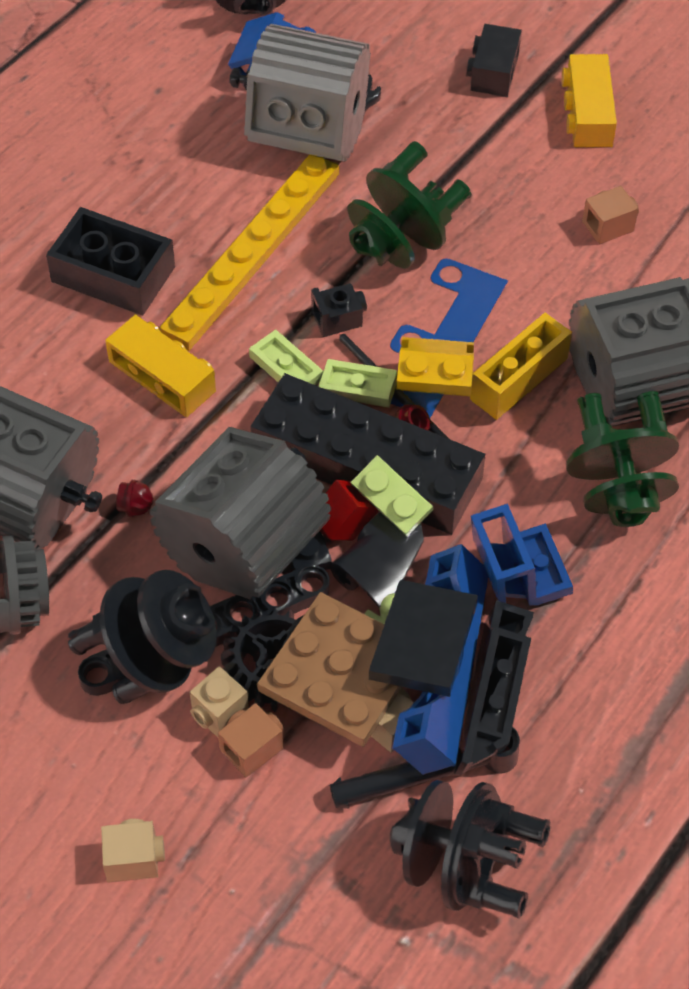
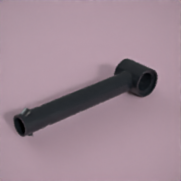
[329,727,520,809]

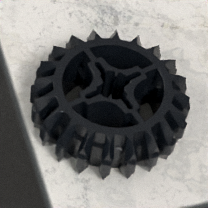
[221,606,304,712]

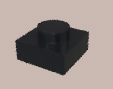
[290,531,332,571]

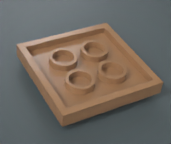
[257,592,402,747]

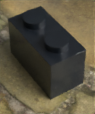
[466,24,522,97]

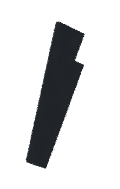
[454,600,534,775]

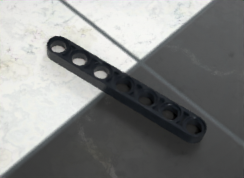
[78,565,330,696]

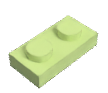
[249,329,324,385]
[318,359,398,407]
[351,455,434,537]

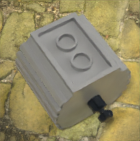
[229,24,371,162]

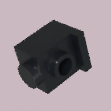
[311,283,367,337]

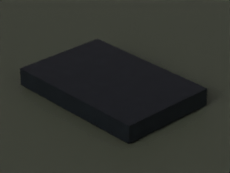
[369,580,478,697]

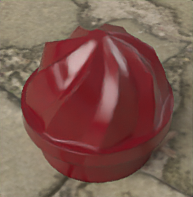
[394,404,430,430]
[116,479,154,517]

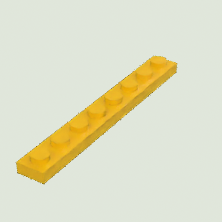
[159,154,339,351]

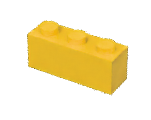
[562,54,617,147]
[470,312,572,420]
[105,314,216,418]

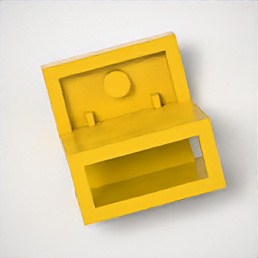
[397,337,474,397]

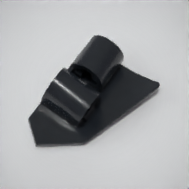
[330,512,424,609]

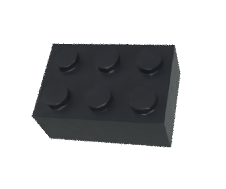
[46,207,175,316]

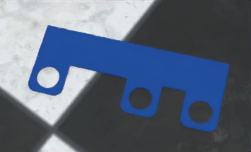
[390,258,508,418]

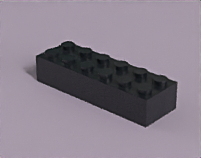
[250,373,486,535]

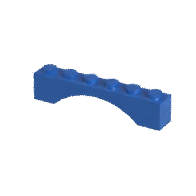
[392,544,488,774]

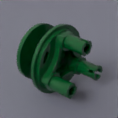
[347,141,472,269]
[566,391,679,527]

